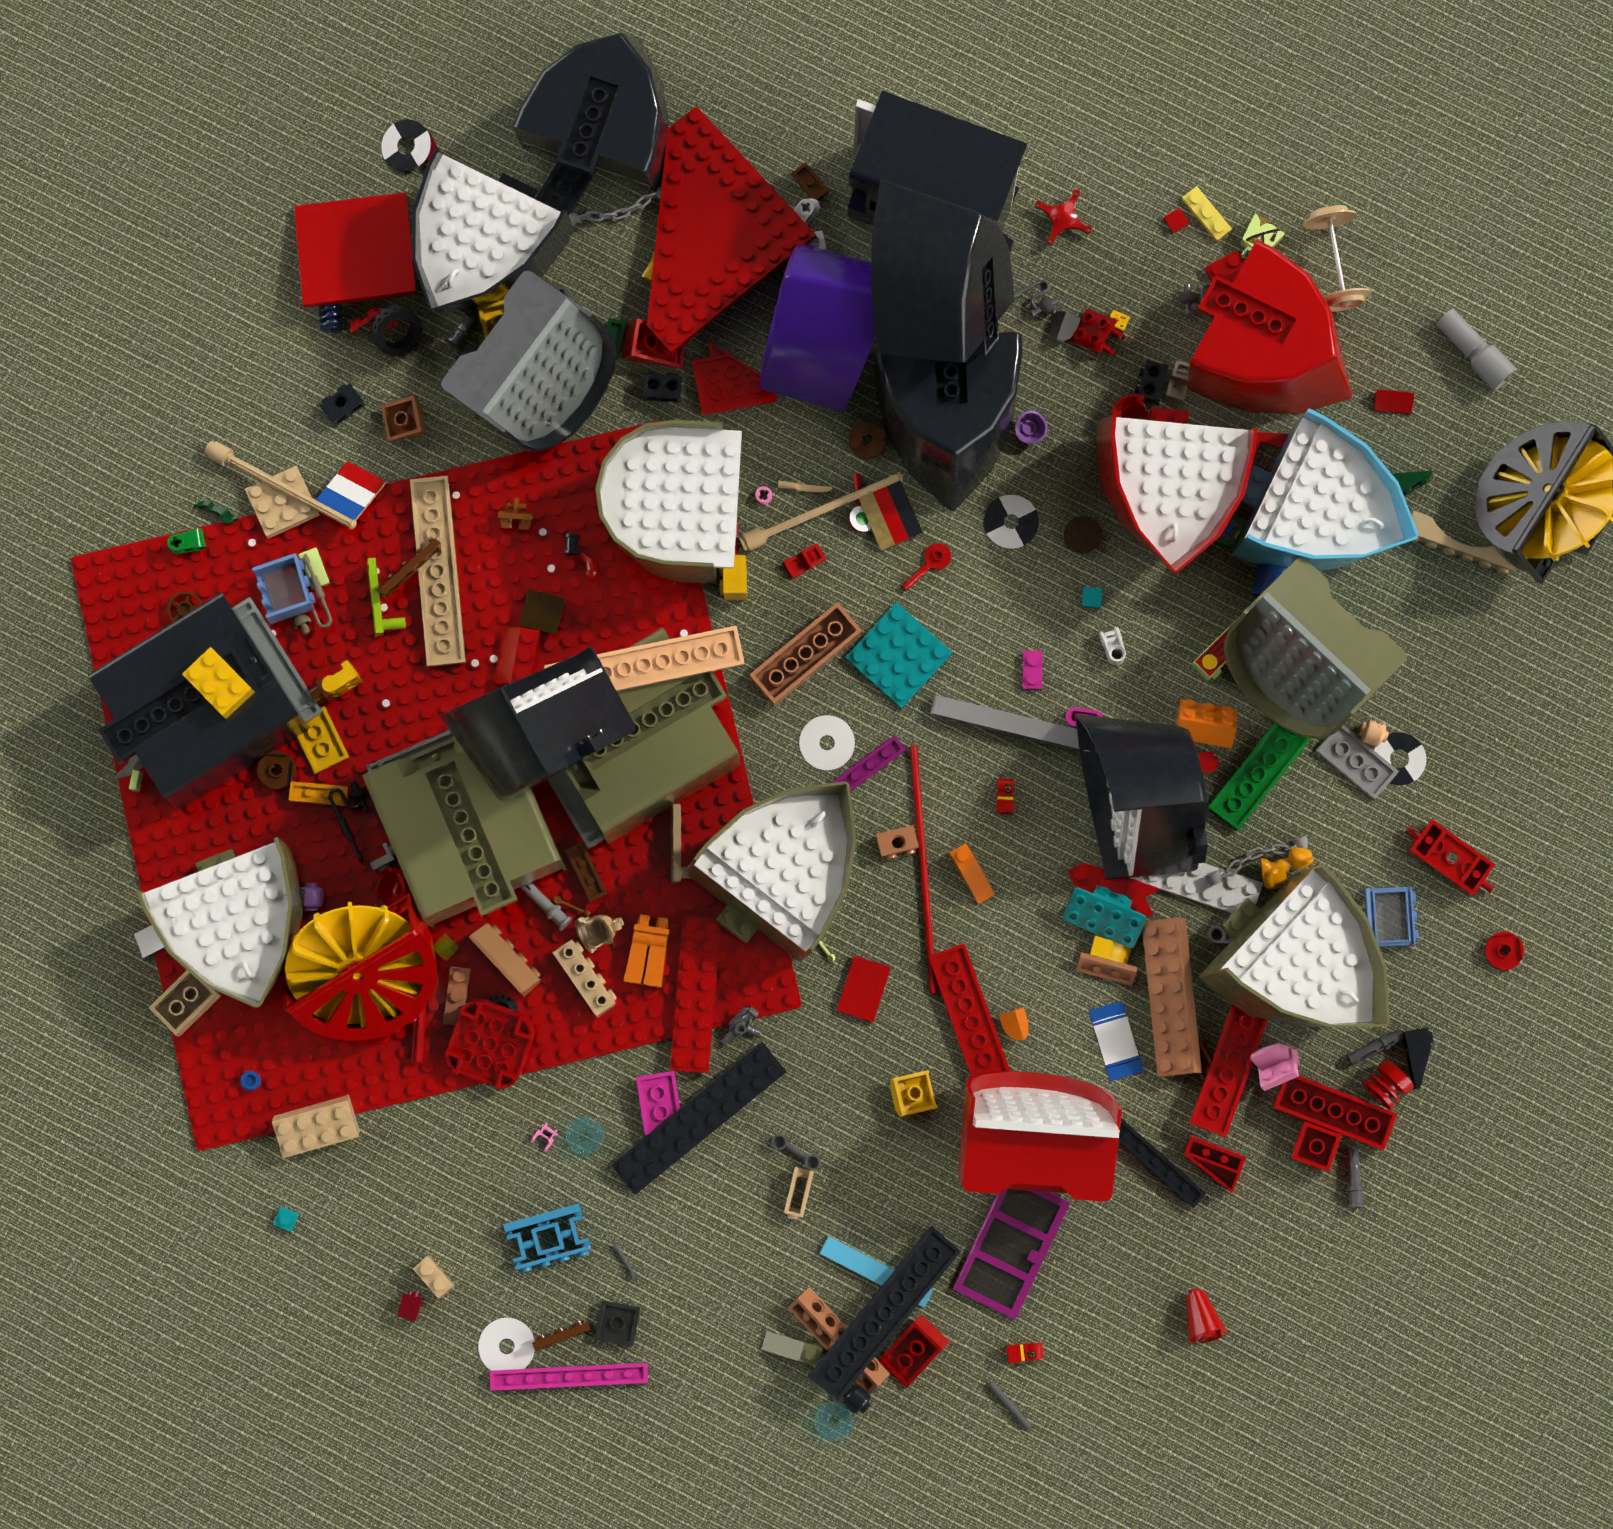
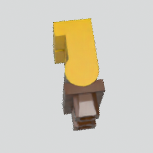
[309,660,363,705]

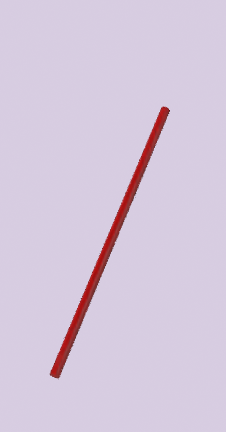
[910,745,937,994]

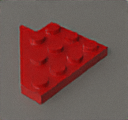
[692,341,777,416]
[1067,863,1159,939]

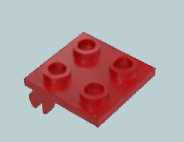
[347,307,398,332]
[1069,308,1125,356]

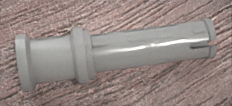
[521,882,572,931]

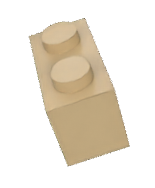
[413,1256,455,1299]

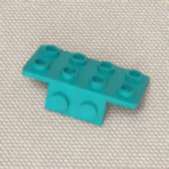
[1063,886,1147,948]

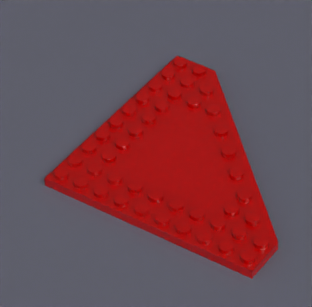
[647,106,816,355]

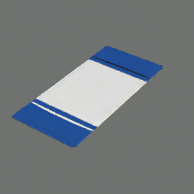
[1089,1001,1143,1081]

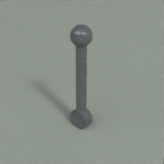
[613,1244,638,1280]

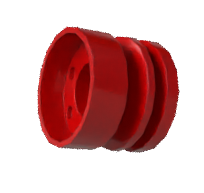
[1361,1059,1414,1111]

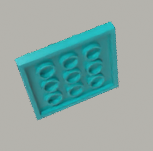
[845,602,953,709]

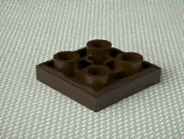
[519,589,566,636]

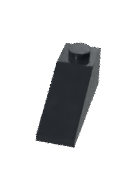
[1402,1027,1433,1090]

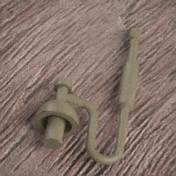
[293,554,332,635]

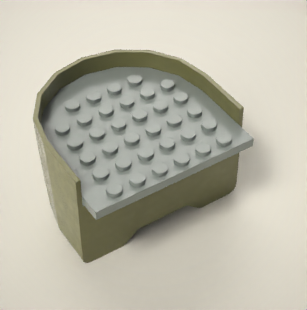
[1223,558,1407,739]

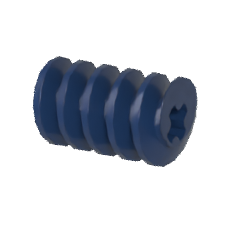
[318,304,344,333]

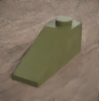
[761,1331,823,1366]

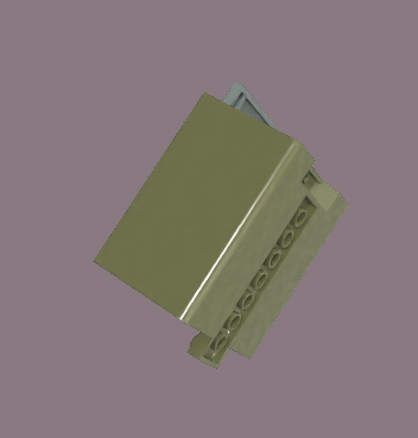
[548,627,740,849]
[362,731,567,928]

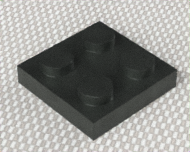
[594,1300,641,1346]

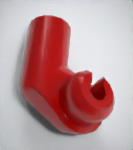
[578,552,599,579]

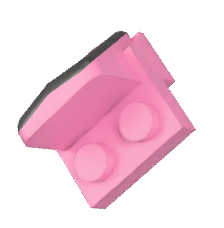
[1251,1042,1300,1091]

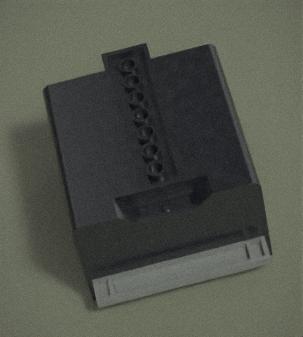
[88,592,323,810]

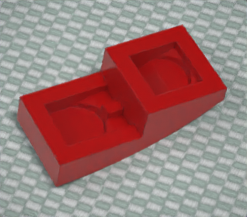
[782,543,826,580]

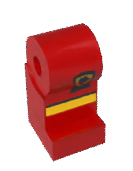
[996,778,1014,815]
[1006,1342,1044,1363]

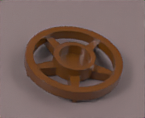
[167,591,203,622]

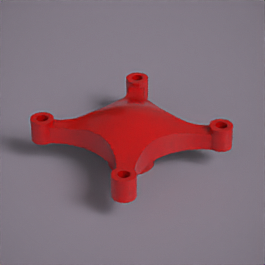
[1035,189,1092,246]

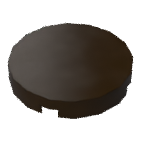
[1063,516,1102,554]

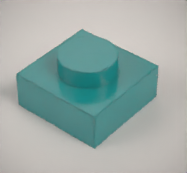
[273,1207,299,1232]

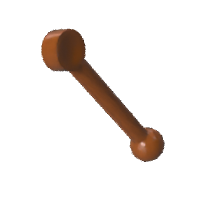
[553,896,591,917]

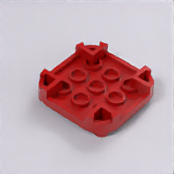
[445,999,535,1089]

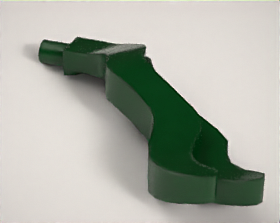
[194,500,239,525]

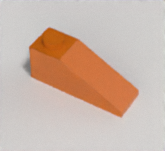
[949,843,995,905]

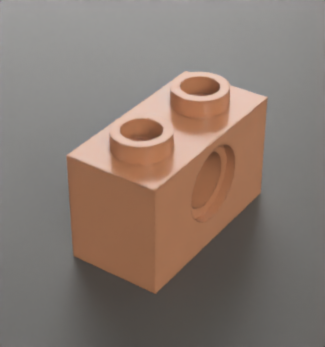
[876,825,919,860]

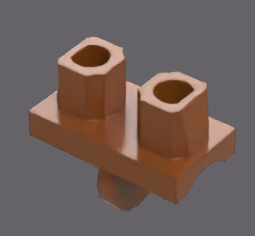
[498,498,534,530]

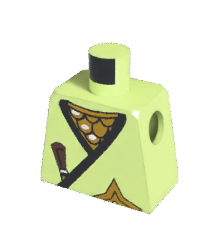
[1240,213,1285,260]

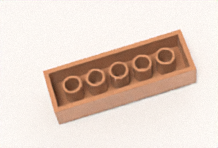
[749,602,862,707]

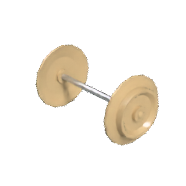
[1303,205,1372,312]

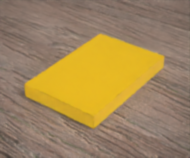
[297,706,350,775]

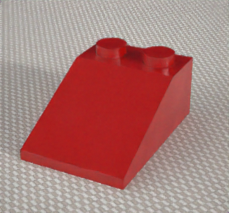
[622,319,686,369]
[879,1314,950,1388]

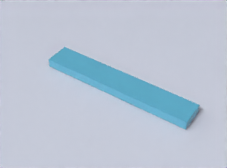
[820,1236,933,1308]

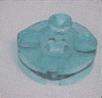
[566,1116,605,1156]
[814,1401,854,1441]

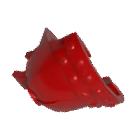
[1112,394,1149,420]

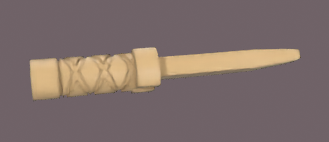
[778,480,832,493]

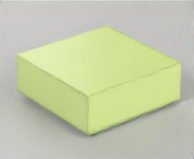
[129,770,143,792]

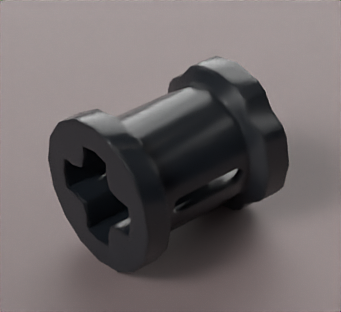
[563,534,581,556]

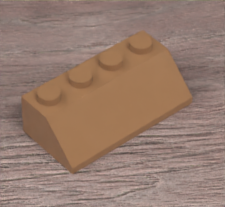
[469,923,541,997]

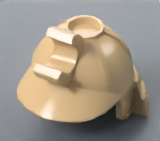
[575,915,624,953]

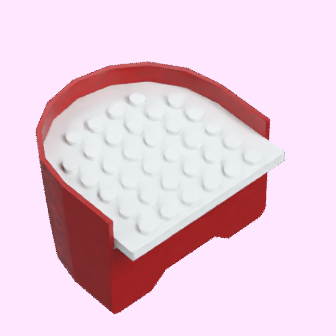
[958,1071,1122,1202]

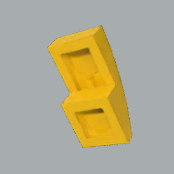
[1090,936,1131,964]

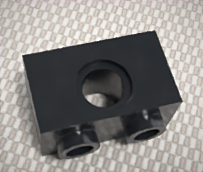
[319,383,365,427]

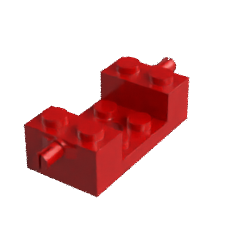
[1405,819,1496,898]

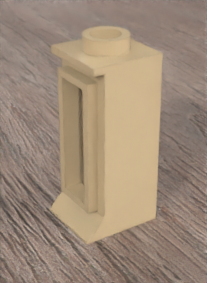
[784,1167,814,1220]

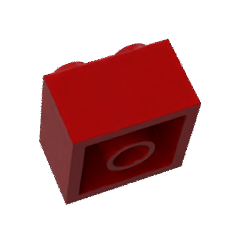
[1289,1121,1342,1173]

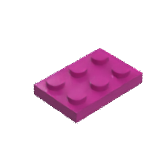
[636,1071,680,1135]

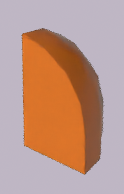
[999,1007,1029,1040]

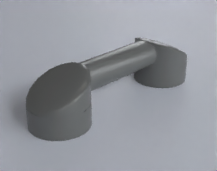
[772,1134,821,1170]

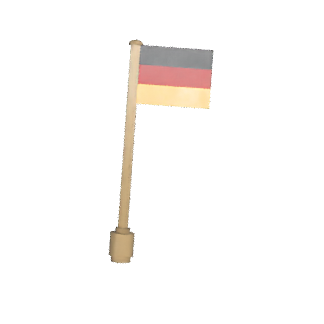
[739,472,923,551]

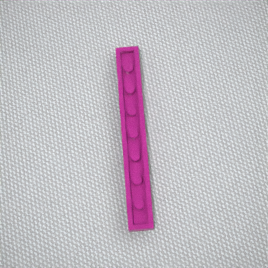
[490,1363,648,1391]

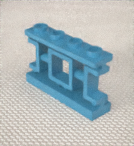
[503,1204,592,1273]

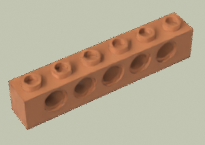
[788,1287,890,1395]

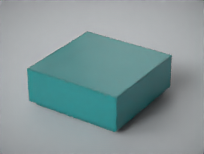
[1082,587,1102,608]

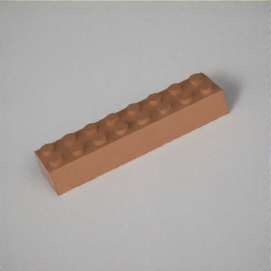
[1142,917,1202,1077]

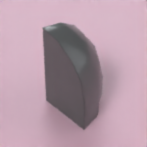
[1051,311,1081,341]

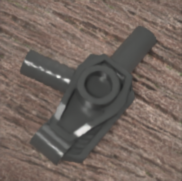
[721,1006,761,1045]

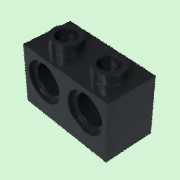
[1134,360,1169,406]
[643,372,682,403]

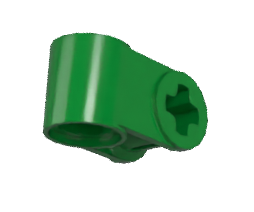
[167,528,206,554]

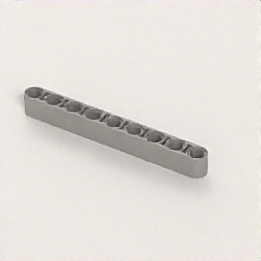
[930,695,1090,752]

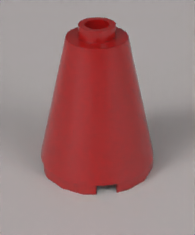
[1186,1288,1227,1345]

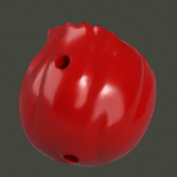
[375,867,411,904]

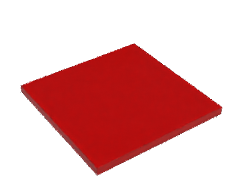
[294,192,416,308]

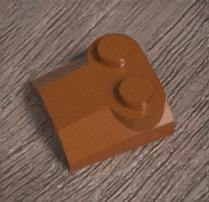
[380,395,426,442]

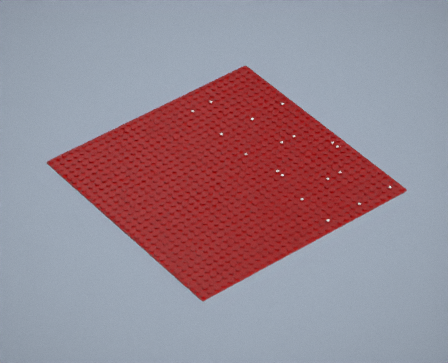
[71,420,802,1151]

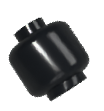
[842,1384,871,1414]

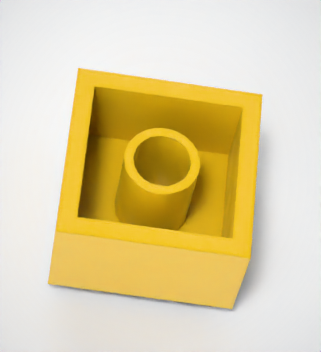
[719,555,747,600]

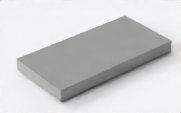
[1315,725,1399,801]

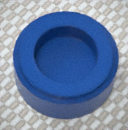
[241,1071,261,1091]

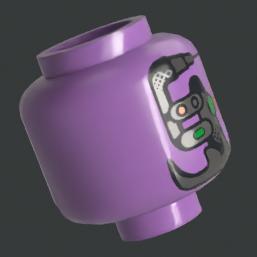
[299,883,324,911]

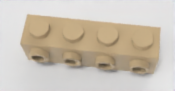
[553,939,617,1018]

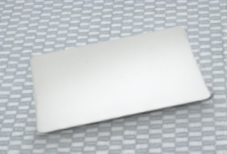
[134,925,164,958]

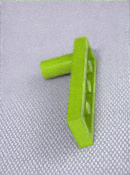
[367,558,406,637]

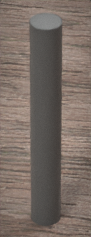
[987,1381,1032,1430]

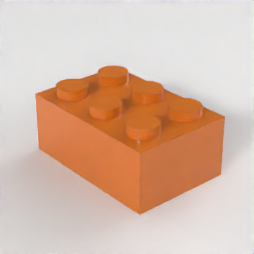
[1176,699,1237,748]

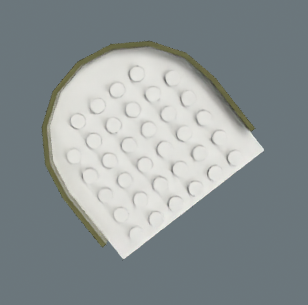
[596,420,742,584]

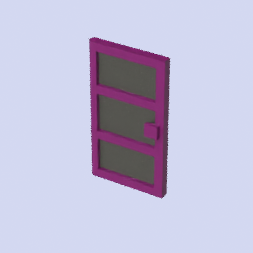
[952,1189,1070,1320]

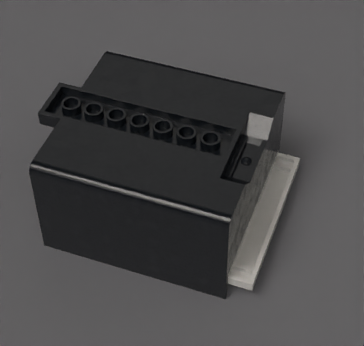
[847,90,1027,255]

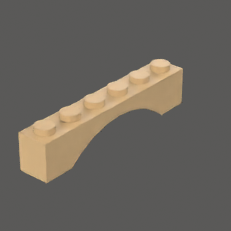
[1411,511,1516,575]

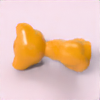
[1260,847,1314,890]

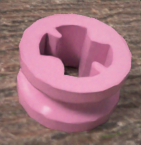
[755,486,772,505]

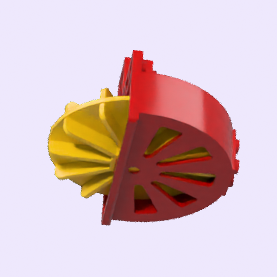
[281,893,437,1041]

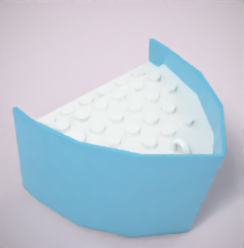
[1232,408,1418,571]

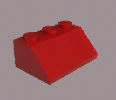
[493,627,541,686]

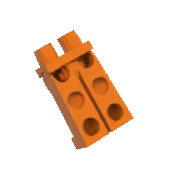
[623,914,670,988]

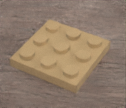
[245,465,320,539]

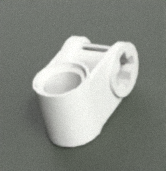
[793,198,820,225]
[1099,627,1126,666]

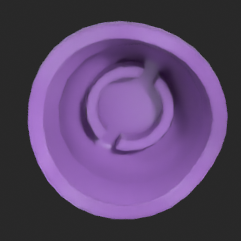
[1015,410,1048,444]

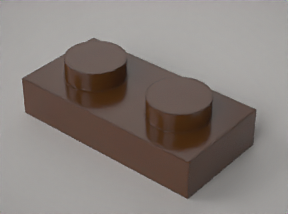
[791,162,829,201]

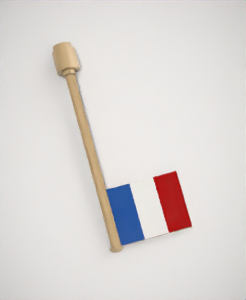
[205,441,386,530]

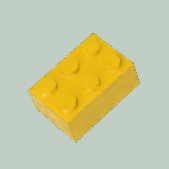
[182,647,254,719]

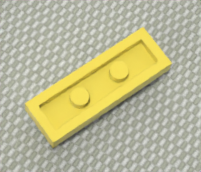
[1182,186,1232,242]

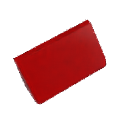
[1374,389,1415,414]

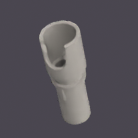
[1436,308,1518,392]

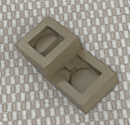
[1165,360,1189,404]

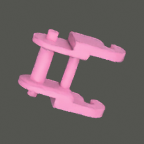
[530,1123,558,1152]

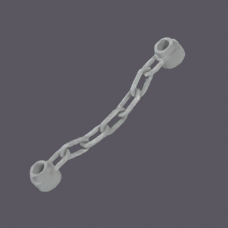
[568,186,662,228]
[1205,835,1309,886]

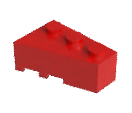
[1183,1134,1246,1194]

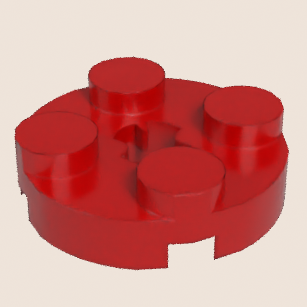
[1484,931,1524,970]

